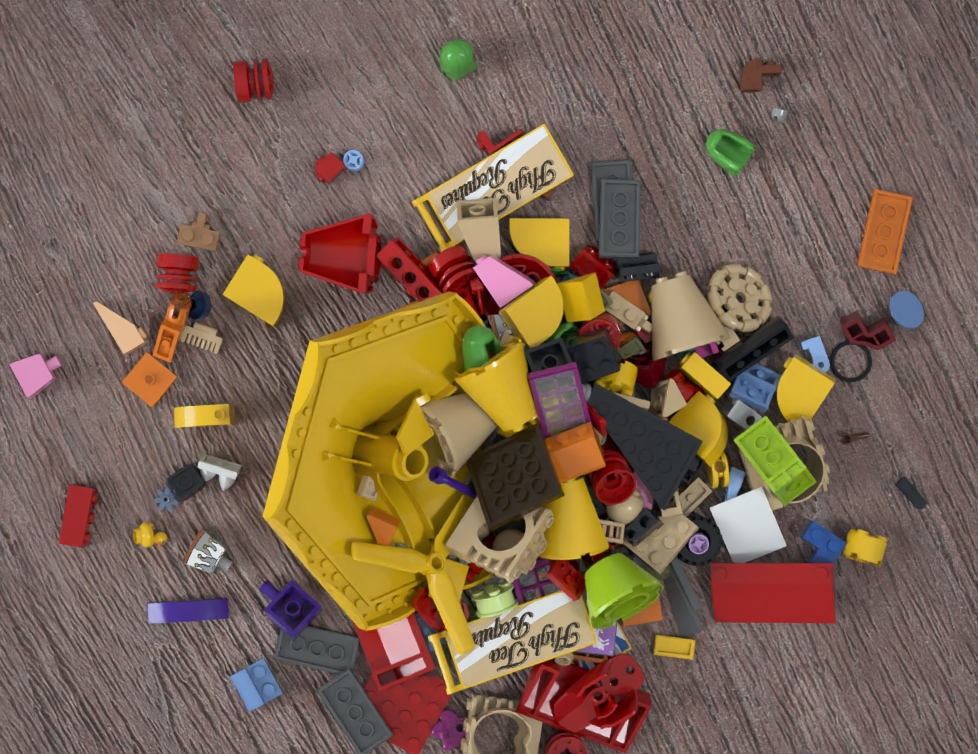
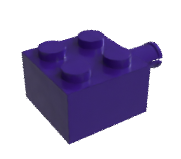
[259,580,322,641]

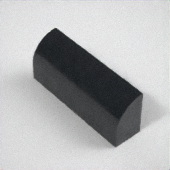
[712,316,794,382]

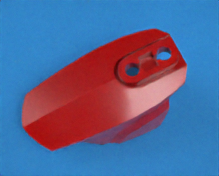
[554,653,644,733]

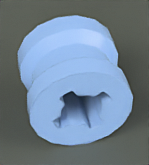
[343,150,364,172]

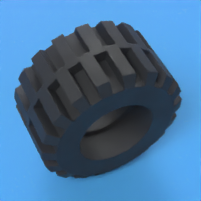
[677,516,723,566]

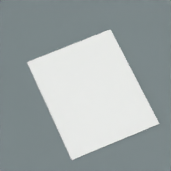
[710,487,787,563]

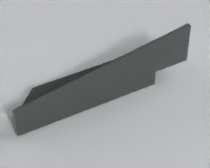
[663,555,703,638]

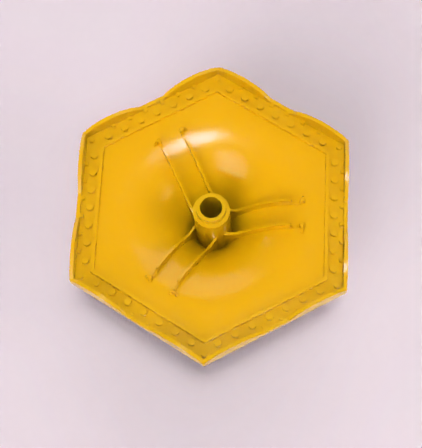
[262,292,496,631]

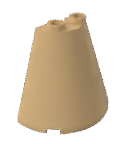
[651,271,730,361]
[420,393,498,477]

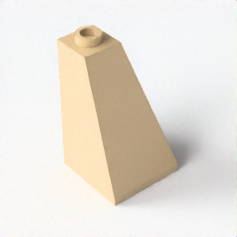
[457,198,501,265]

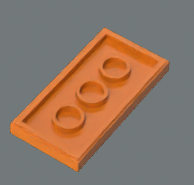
[857,189,913,275]

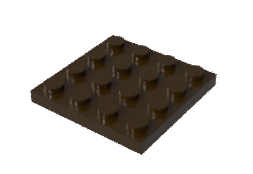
[466,424,565,531]

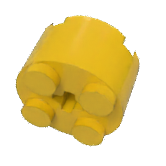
[593,361,638,397]
[842,529,887,566]

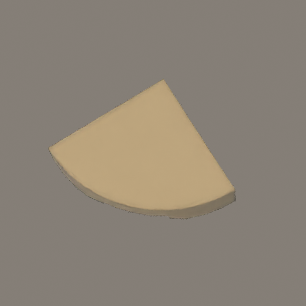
[356,475,377,502]

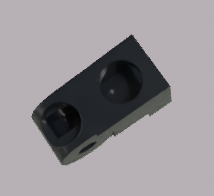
[624,508,664,547]

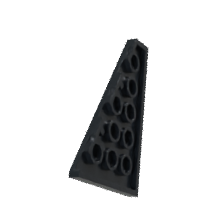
[587,383,703,510]

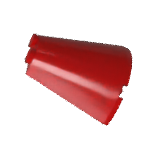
[298,214,382,294]

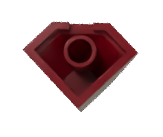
[621,343,666,388]

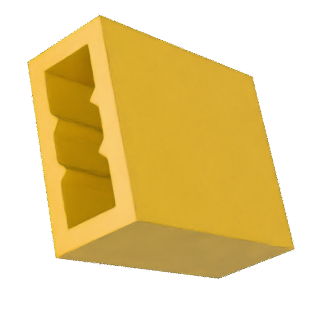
[679,352,731,400]

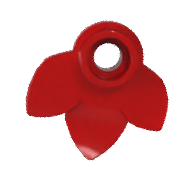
[469,277,484,316]

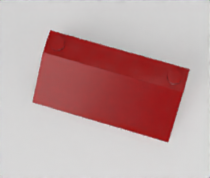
[711,562,836,623]
[352,613,436,692]
[516,658,652,753]

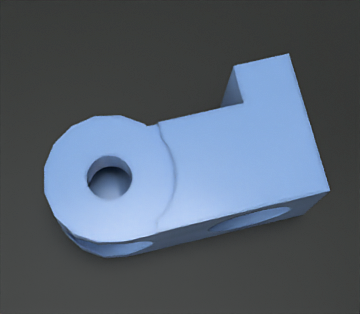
[798,336,830,372]

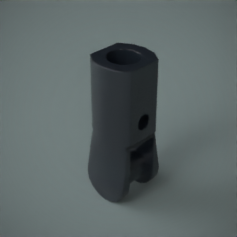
[681,455,703,488]
[895,476,926,509]

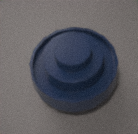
[188,291,212,321]

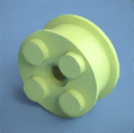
[470,581,519,618]

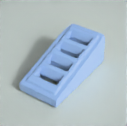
[725,466,746,501]

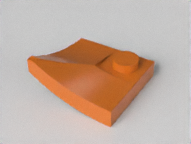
[604,280,652,326]

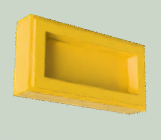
[653,634,695,660]

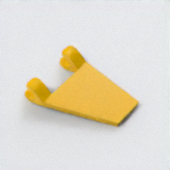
[396,393,436,456]

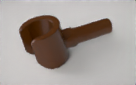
[841,432,869,445]

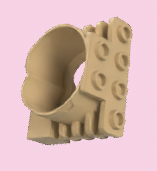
[735,415,830,511]
[446,496,554,583]
[460,694,542,754]

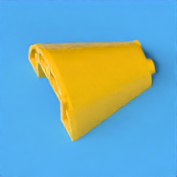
[455,337,538,433]
[539,477,609,560]

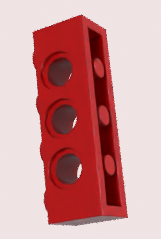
[376,237,443,302]

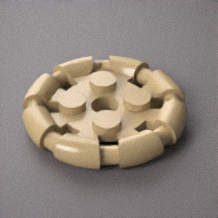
[707,264,772,332]

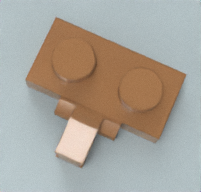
[177,212,220,252]

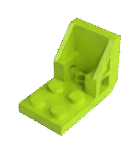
[734,416,817,506]

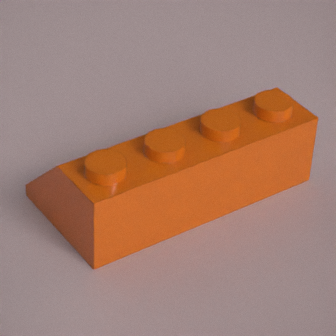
[545,422,606,483]

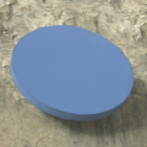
[889,291,924,329]

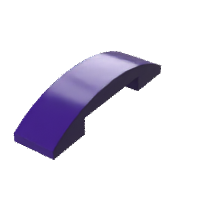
[148,598,229,623]

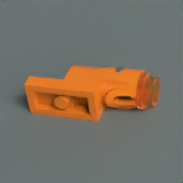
[152,292,191,363]

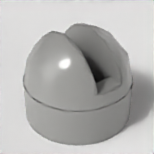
[771,108,788,123]

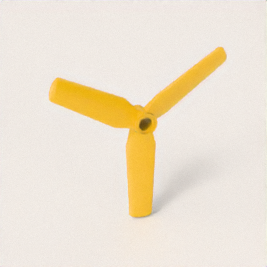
[351,493,475,654]

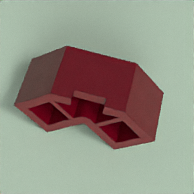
[840,311,896,350]

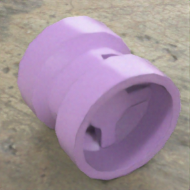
[687,532,709,554]

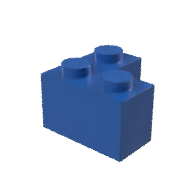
[799,520,847,563]

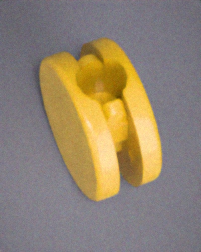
[706,451,730,489]

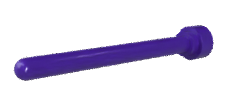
[429,466,477,499]

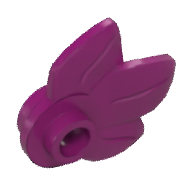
[430,710,466,750]

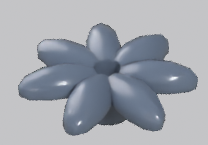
[153,487,179,512]

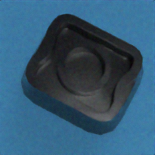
[166,463,206,502]

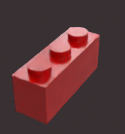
[59,484,99,548]

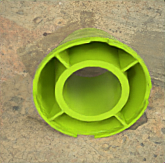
[584,553,664,629]

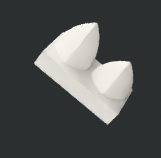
[197,454,242,491]

